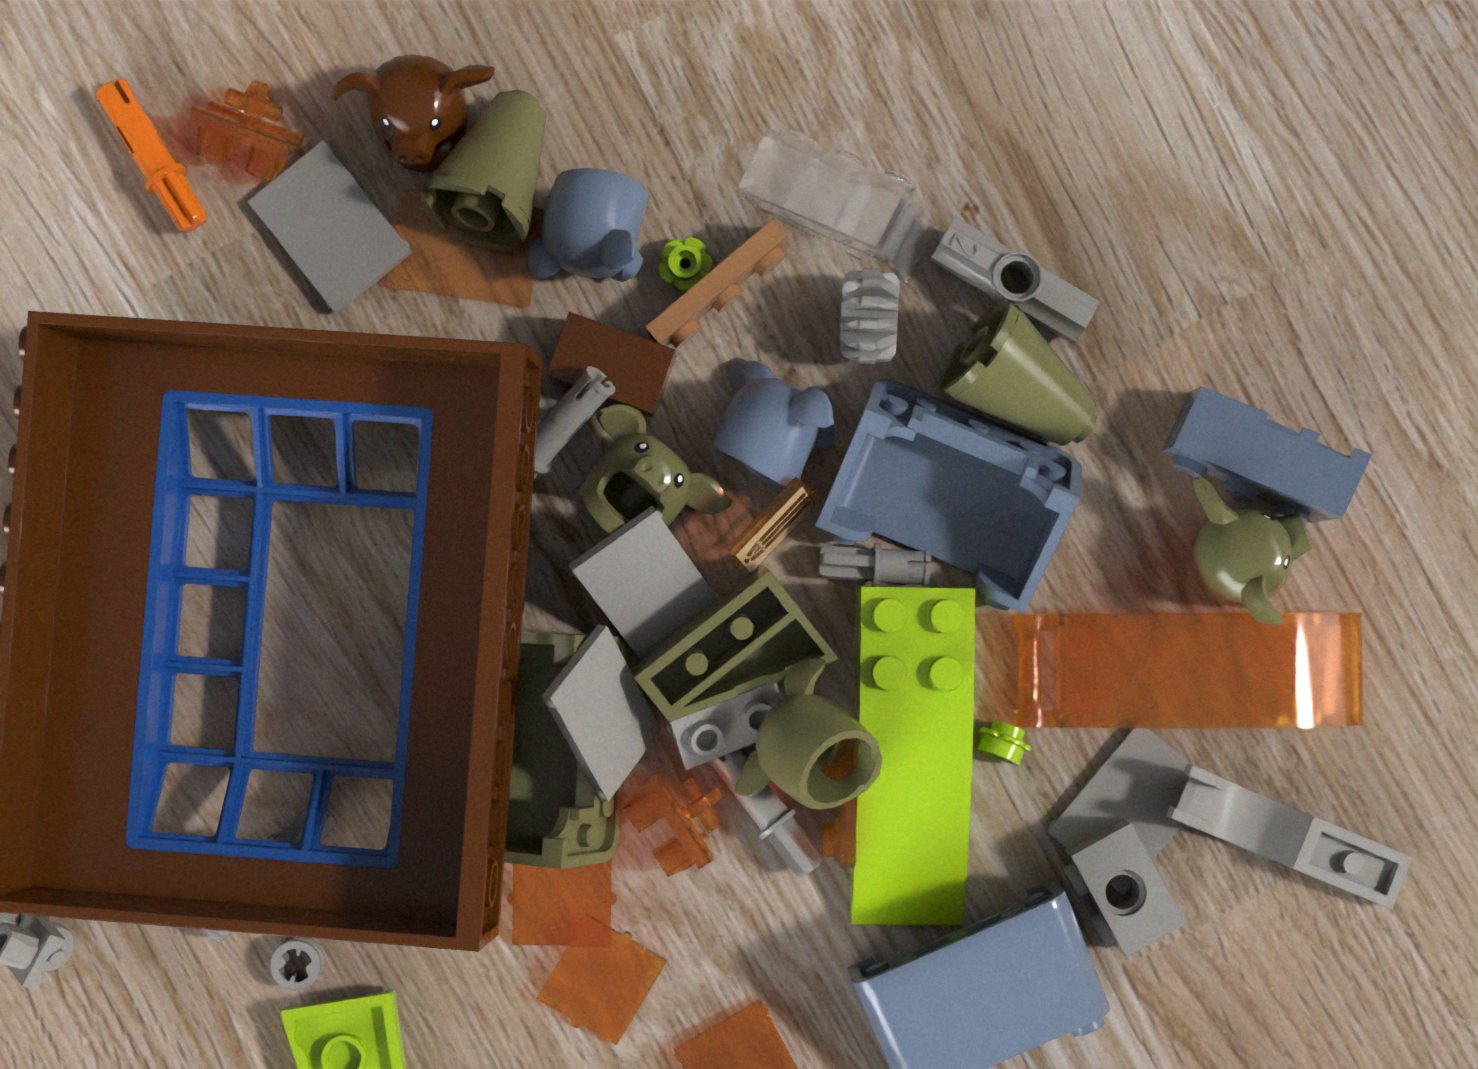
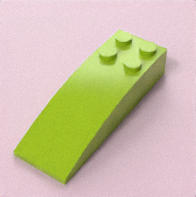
[850,587,975,925]

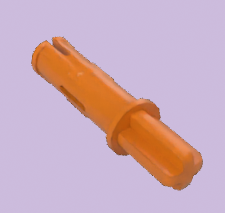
[95,79,207,233]

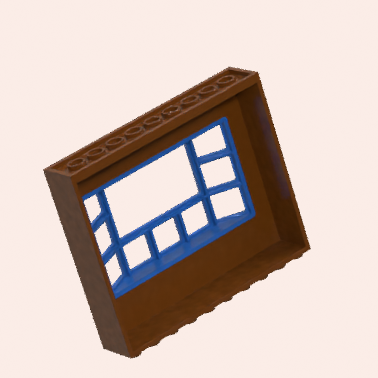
[0,311,543,952]

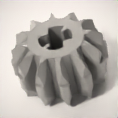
[840,268,900,364]

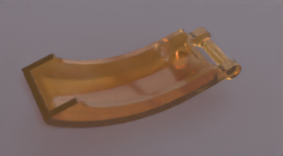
[1012,613,1364,729]

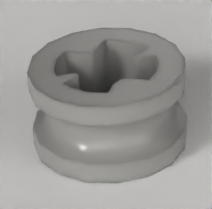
[270,937,324,991]

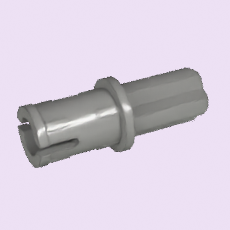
[818,543,931,587]

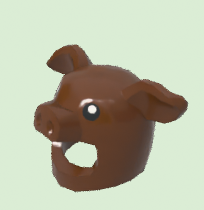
[331,54,495,173]

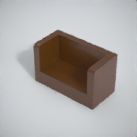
[546,312,677,418]

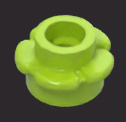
[658,237,713,292]
[977,720,1031,766]

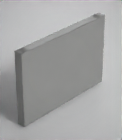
[247,140,413,314]
[569,506,719,659]
[542,624,661,802]
[1046,720,1192,896]

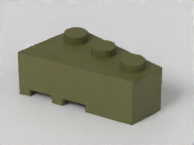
[630,563,839,722]

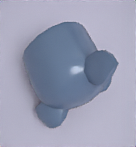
[525,168,650,282]
[712,358,835,497]

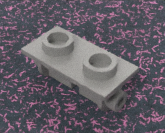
[667,683,781,770]

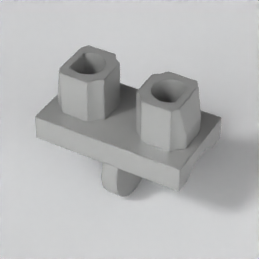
[0,913,75,990]

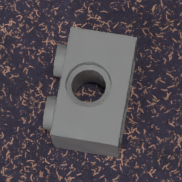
[1062,819,1186,957]

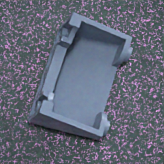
[815,379,1082,614]
[847,879,1110,1069]

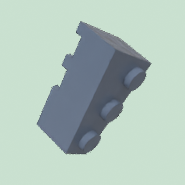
[1161,386,1372,525]

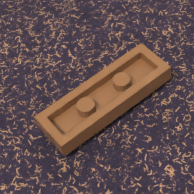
[645,218,788,349]

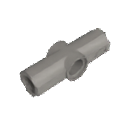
[929,217,1100,345]

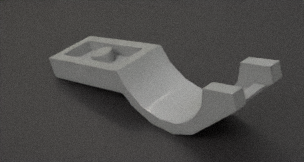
[1166,763,1413,910]

